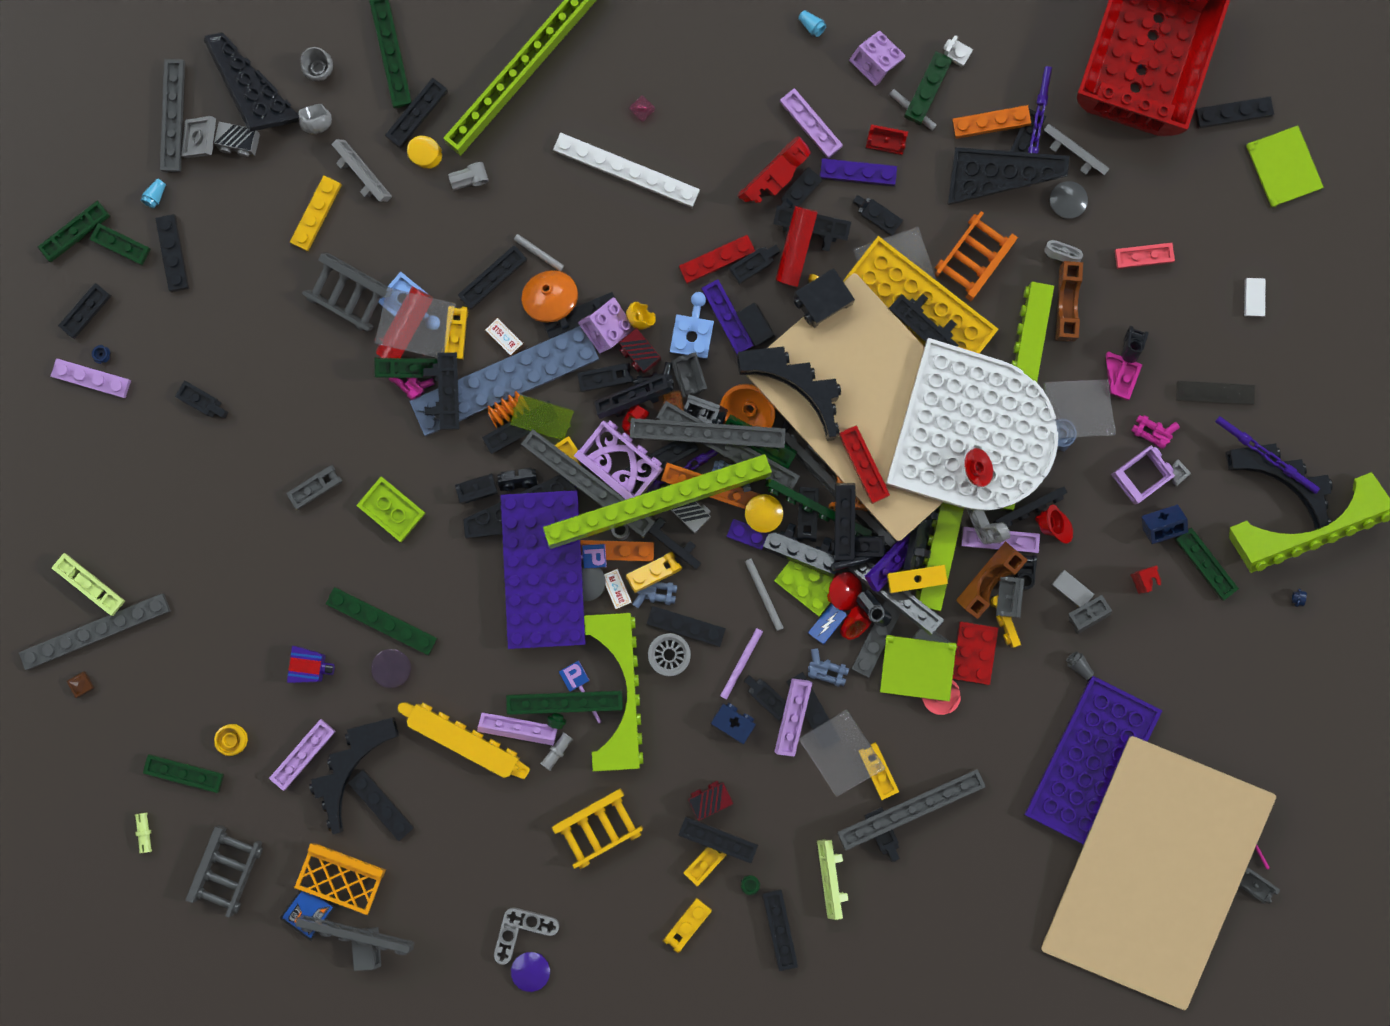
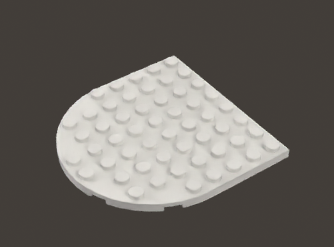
[886,338,1058,511]

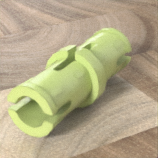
[135,812,152,853]

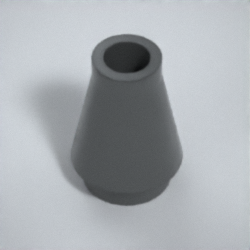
[1066,651,1094,680]

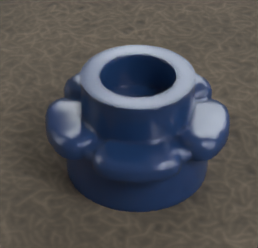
[92,345,111,364]
[1292,588,1307,607]

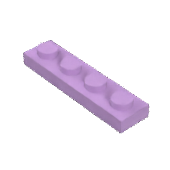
[780,88,843,158]
[51,358,131,398]
[961,527,1040,553]
[774,678,812,757]
[477,713,557,746]
[269,719,336,791]

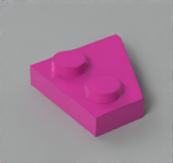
[1106,352,1143,401]

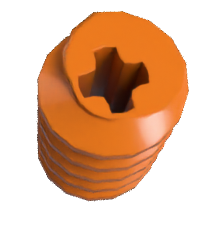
[487,391,530,428]

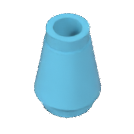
[798,10,826,37]
[141,179,166,208]

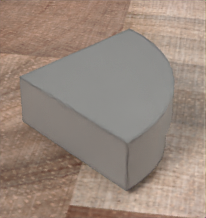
[1171,459,1191,487]

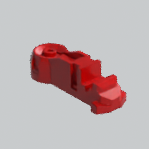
[737,136,811,203]

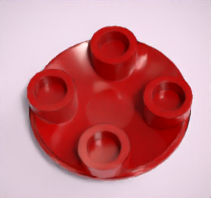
[827,572,862,610]

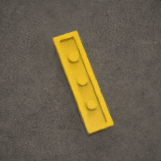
[290,175,342,252]

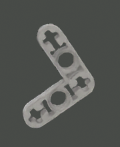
[966,509,1010,544]
[494,907,560,964]

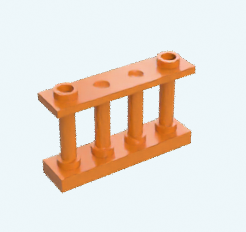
[935,211,1018,301]

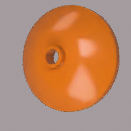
[521,270,578,322]
[720,384,776,428]

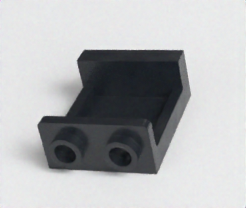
[793,268,855,328]

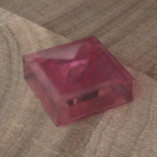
[629,95,656,123]

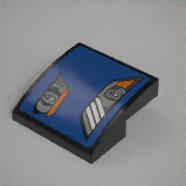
[280,884,336,941]

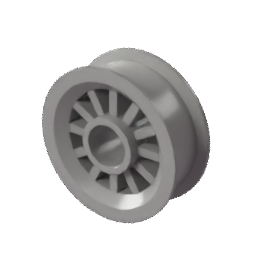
[648,633,691,676]

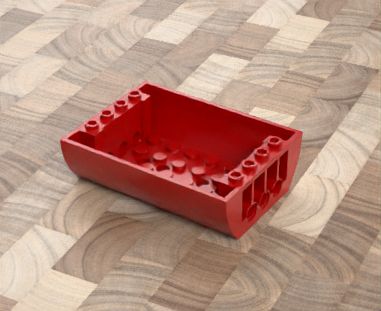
[1077,0,1230,136]

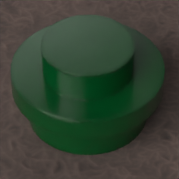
[547,713,566,729]
[741,875,760,895]

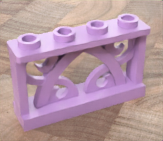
[574,420,664,500]

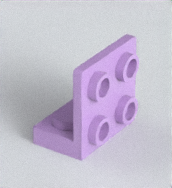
[849,31,906,86]
[578,298,635,354]

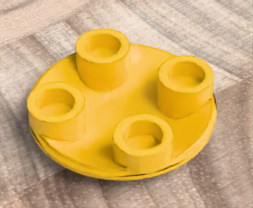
[745,494,783,533]

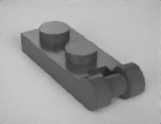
[286,465,343,510]

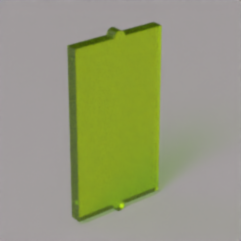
[510,394,574,440]

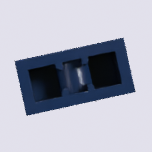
[1142,504,1188,544]
[711,702,756,744]

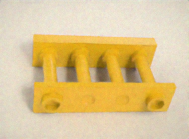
[552,788,643,869]

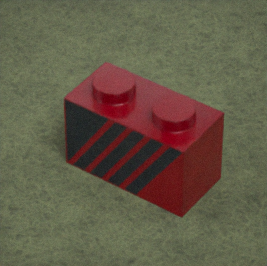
[619,328,661,374]
[688,780,733,821]

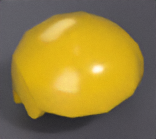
[626,302,656,330]

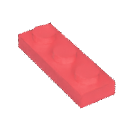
[1114,243,1175,269]

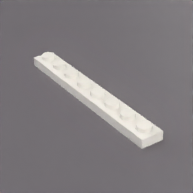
[553,133,700,208]

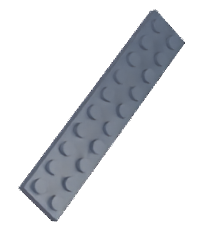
[410,326,599,437]

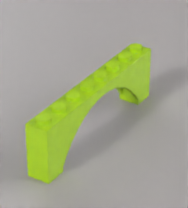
[1229,472,1390,573]
[584,613,643,771]

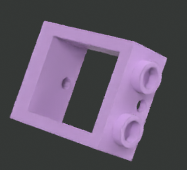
[1111,445,1175,505]

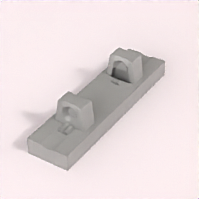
[1044,124,1110,175]
[331,139,392,202]

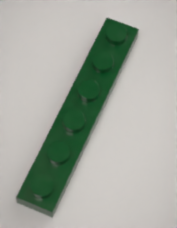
[369,0,412,109]
[764,479,872,536]
[326,587,438,655]
[506,691,623,715]

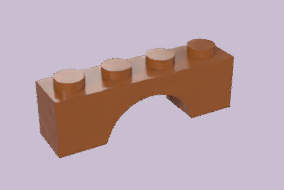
[1055,261,1083,342]
[956,541,1028,619]

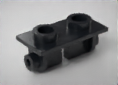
[497,467,538,491]

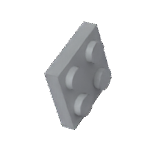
[181,116,216,158]

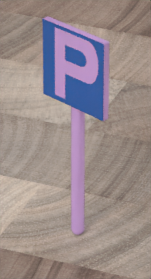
[581,544,607,568]
[559,660,601,724]

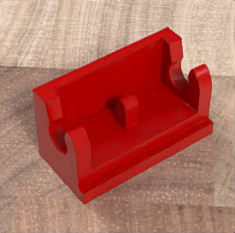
[866,124,908,155]
[1130,565,1161,594]

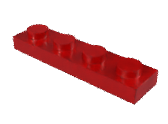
[679,235,755,284]
[838,425,890,504]

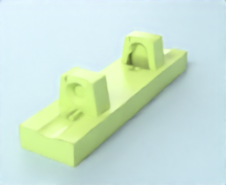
[52,553,125,616]
[817,839,848,920]

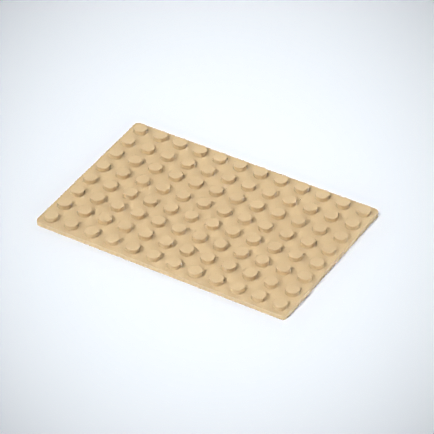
[746,273,943,541]
[1041,736,1276,1010]

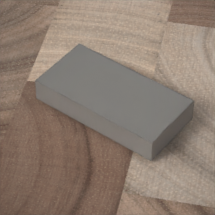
[1051,570,1094,607]

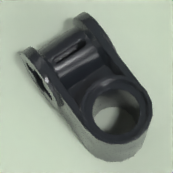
[1121,325,1149,363]
[1015,554,1037,591]

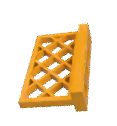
[294,843,386,915]

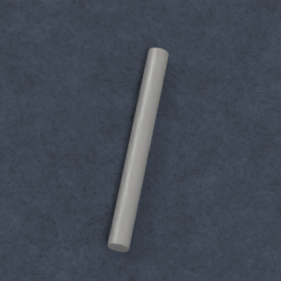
[745,558,784,631]

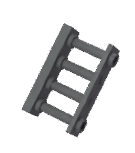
[302,253,393,332]
[186,825,263,917]

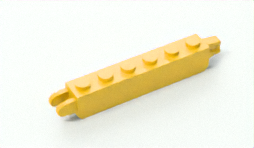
[397,702,530,779]

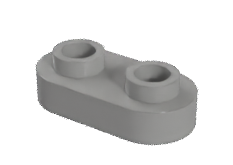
[1044,240,1083,262]

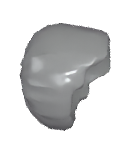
[300,47,333,81]
[298,104,332,134]

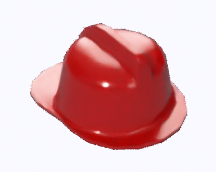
[1035,505,1073,544]

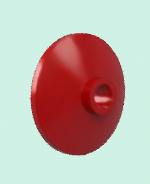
[964,448,993,487]

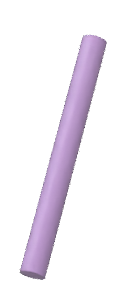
[720,628,763,699]

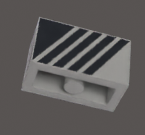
[214,122,260,157]
[671,501,711,534]

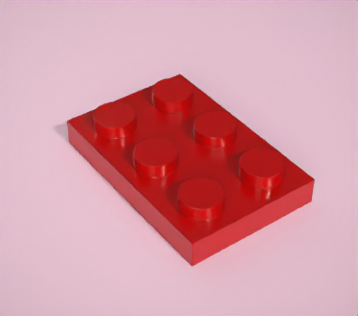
[952,621,998,685]

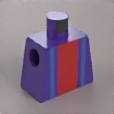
[287,646,335,683]

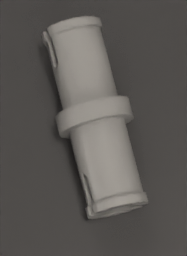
[540,732,573,771]

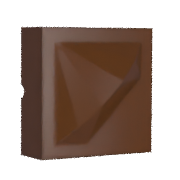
[66,672,94,698]

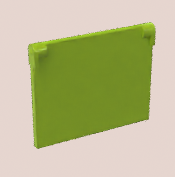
[1246,125,1324,208]
[880,635,957,701]

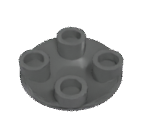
[1049,181,1088,220]
[582,563,606,601]

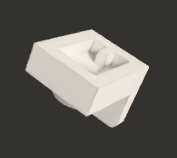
[943,35,973,68]

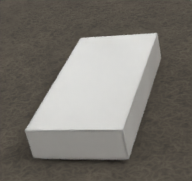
[1244,278,1265,317]

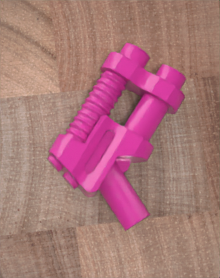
[389,378,435,400]
[1131,415,1180,449]

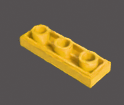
[887,565,948,593]

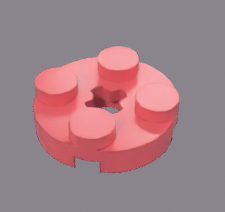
[921,680,961,715]

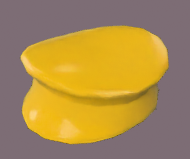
[407,136,442,168]
[214,724,248,756]

